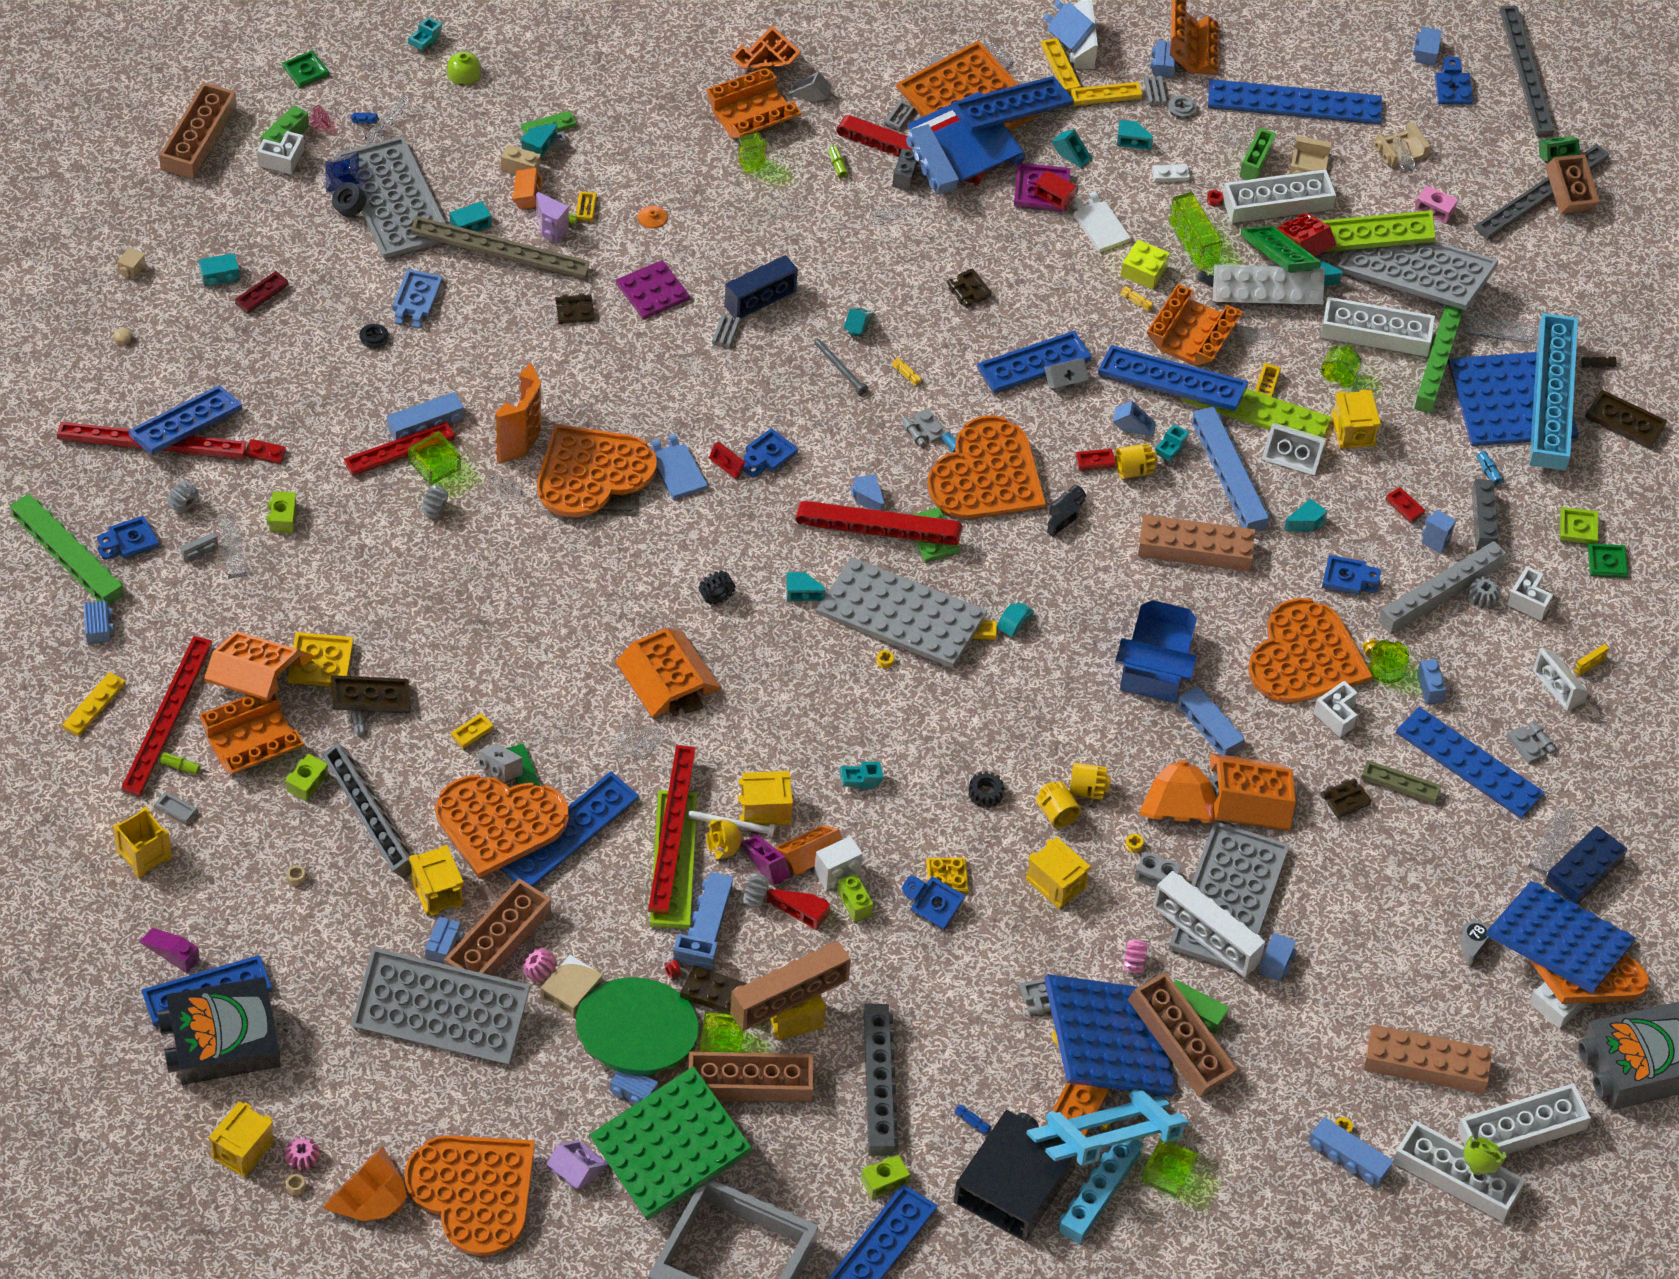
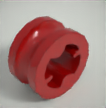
[1207,190,1223,207]
[664,959,681,980]

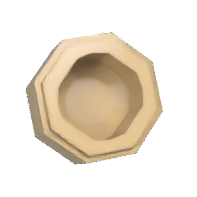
[113,327,132,346]
[286,865,306,886]
[285,1174,306,1196]

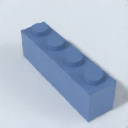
[906,124,959,195]
[387,392,464,440]
[1178,686,1245,756]
[688,872,733,942]
[1308,1117,1394,1187]

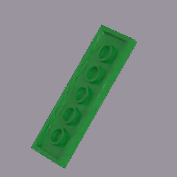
[1241,226,1321,273]

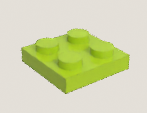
[1559,507,1598,544]

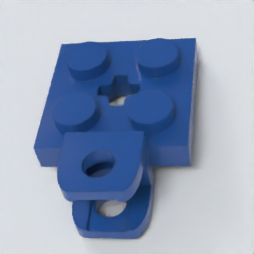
[1434,57,1473,105]
[743,428,798,478]
[97,515,159,559]
[1322,555,1381,595]
[901,876,966,931]

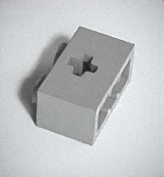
[1044,358,1089,391]
[478,743,523,782]

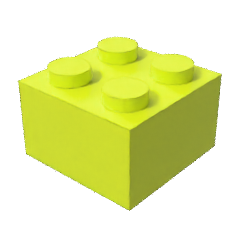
[1121,240,1170,290]

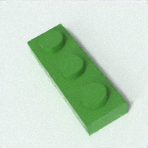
[521,111,577,134]

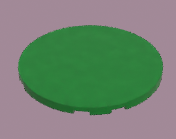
[575,977,699,1075]

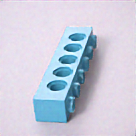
[1058,1139,1144,1244]

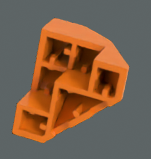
[731,25,802,69]
[1139,760,1220,823]
[323,1147,407,1221]

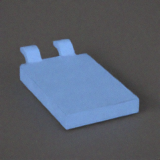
[1043,0,1097,52]
[393,269,443,328]
[651,434,707,500]

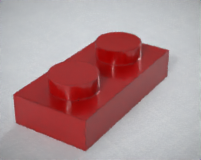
[245,438,287,465]
[709,442,746,479]
[1075,448,1116,471]
[1385,487,1425,523]

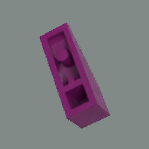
[741,835,791,885]
[139,928,200,974]

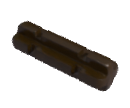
[1581,356,1617,368]

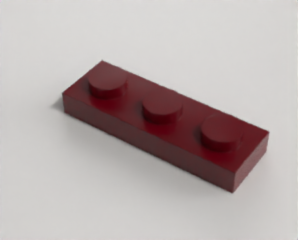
[235,271,288,314]

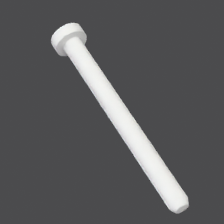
[687,811,775,838]

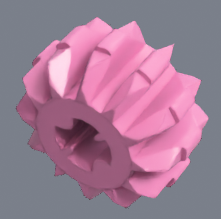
[1124,939,1148,974]
[522,947,558,983]
[284,1135,320,1172]

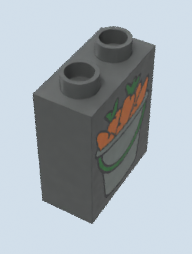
[1578,1001,1679,1110]

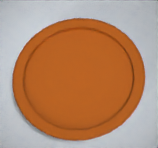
[637,206,668,229]

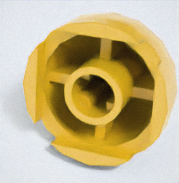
[706,819,743,859]

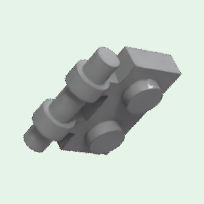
[901,408,946,447]
[1507,721,1556,765]
[1019,978,1051,1016]

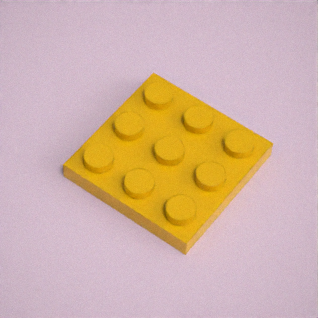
[287,632,354,687]

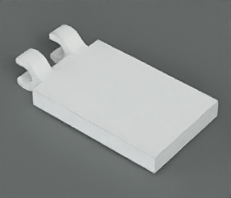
[1072,191,1131,253]

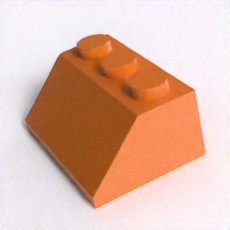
[774,825,843,876]

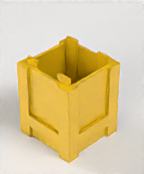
[1331,390,1381,449]
[737,771,793,826]
[113,806,172,879]
[1026,837,1091,909]
[409,845,464,916]
[770,994,826,1040]
[208,1101,275,1178]

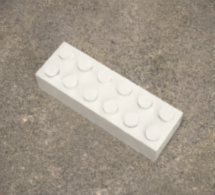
[1223,170,1336,223]
[1213,265,1325,304]
[1320,297,1435,357]
[1153,871,1265,978]
[1458,1083,1591,1155]
[1393,1121,1526,1222]

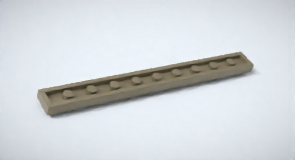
[411,216,590,280]

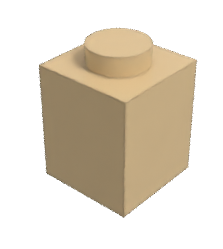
[117,247,146,279]

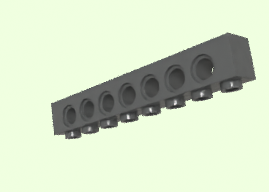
[322,743,412,879]
[863,1004,898,1156]

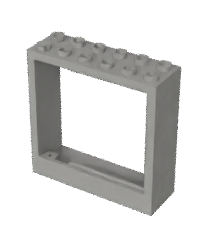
[648,1178,818,1279]

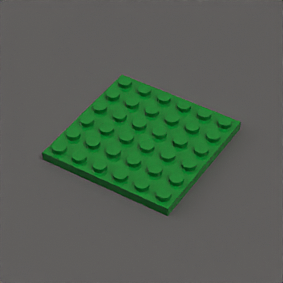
[589,1066,754,1221]

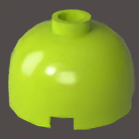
[447,52,481,85]
[1463,1136,1506,1175]

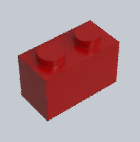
[1034,170,1077,210]

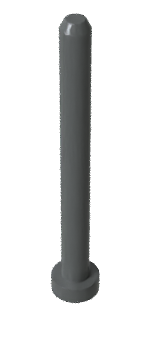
[814,339,868,396]

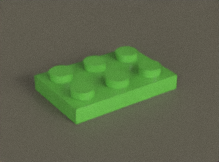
[912,507,960,563]

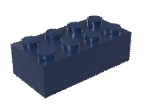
[724,255,798,319]
[1545,825,1628,905]

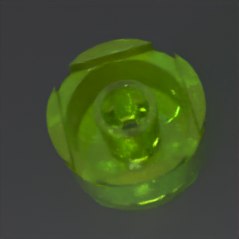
[1320,344,1363,387]
[1368,639,1409,685]

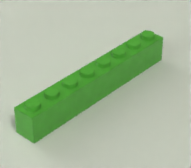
[1414,305,1464,414]
[10,493,123,606]

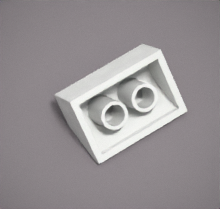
[1262,423,1327,476]
[1533,648,1588,711]

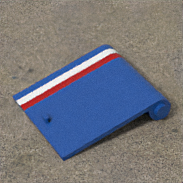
[907,92,1026,183]

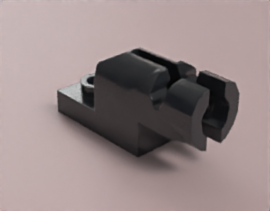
[1047,484,1087,537]

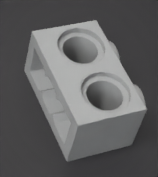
[1134,852,1182,888]

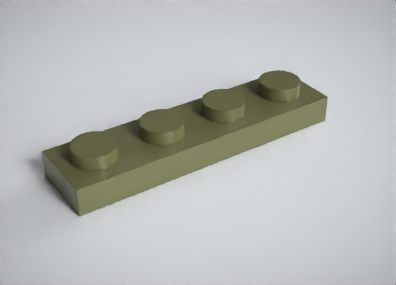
[1361,760,1442,805]

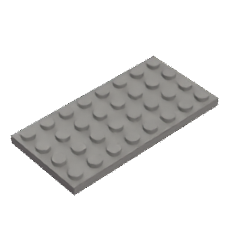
[336,136,446,259]
[1337,242,1498,310]
[816,557,987,668]
[1169,822,1290,970]
[351,947,531,1065]

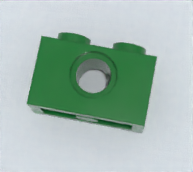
[1538,135,1580,162]

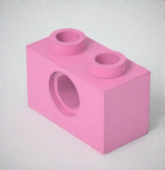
[1415,185,1458,223]

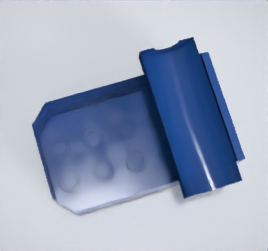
[1115,600,1197,703]

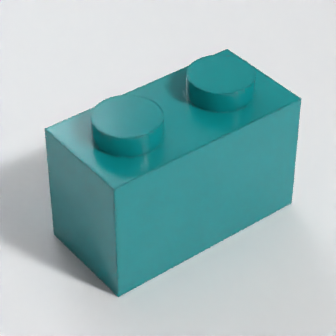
[449,201,492,232]
[198,253,240,286]

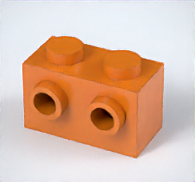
[512,168,543,209]

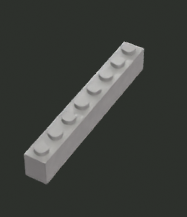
[1378,541,1506,634]

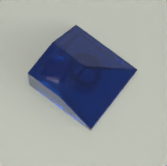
[325,152,360,192]

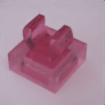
[309,104,331,129]

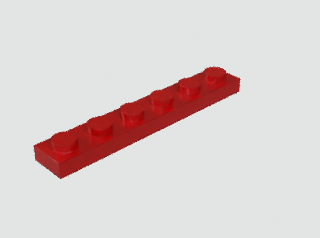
[344,422,455,476]

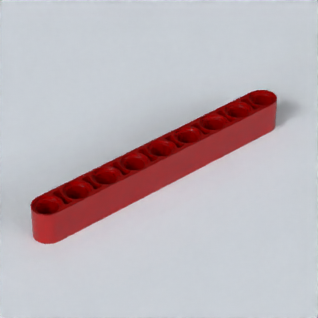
[836,115,987,185]
[795,501,963,545]

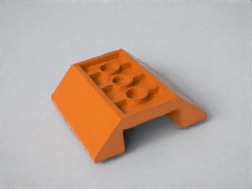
[1169,0,1220,75]
[706,67,802,138]
[1147,284,1243,366]
[495,363,541,463]
[615,628,720,719]
[204,631,313,701]
[199,693,304,775]
[1209,753,1296,831]

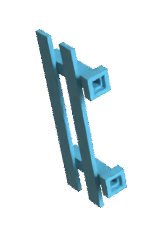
[1026,1089,1189,1166]

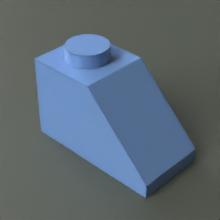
[1113,401,1155,436]
[850,475,885,511]

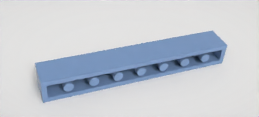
[1192,407,1270,531]

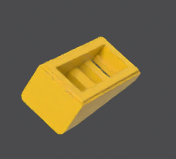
[1255,362,1281,397]

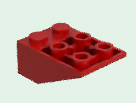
[1277,213,1336,257]

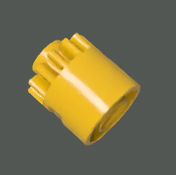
[1115,443,1158,479]
[1069,762,1111,800]
[1035,780,1081,828]

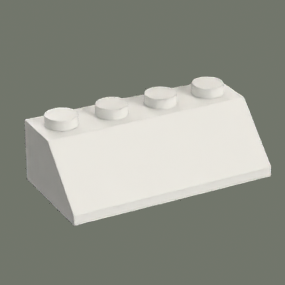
[1068,0,1098,69]

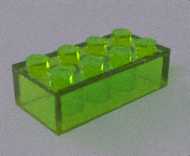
[1168,192,1222,270]

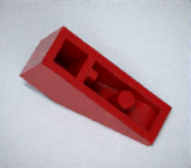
[767,888,831,930]

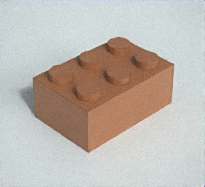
[1545,154,1600,214]

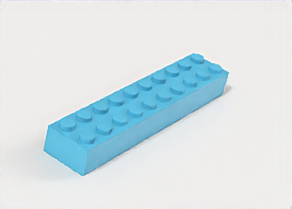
[1529,313,1578,471]

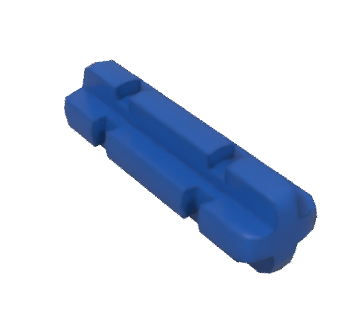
[350,112,380,124]
[954,1105,991,1135]

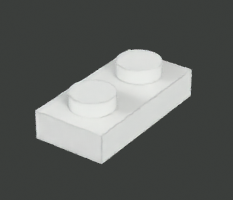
[1152,164,1190,182]

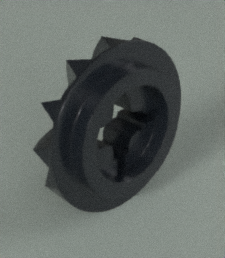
[359,324,389,348]

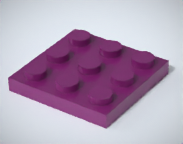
[1014,163,1071,212]
[616,260,690,319]

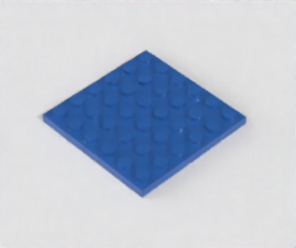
[1448,352,1579,446]
[1486,881,1636,994]
[1044,974,1176,1096]

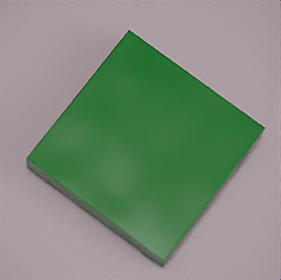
[282,50,330,88]
[1587,543,1628,578]

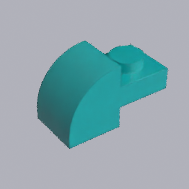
[408,17,442,50]
[1155,424,1190,461]
[997,602,1034,637]
[839,762,884,790]

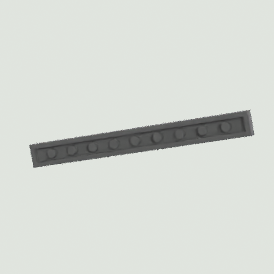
[1500,6,1554,136]
[1475,144,1609,240]

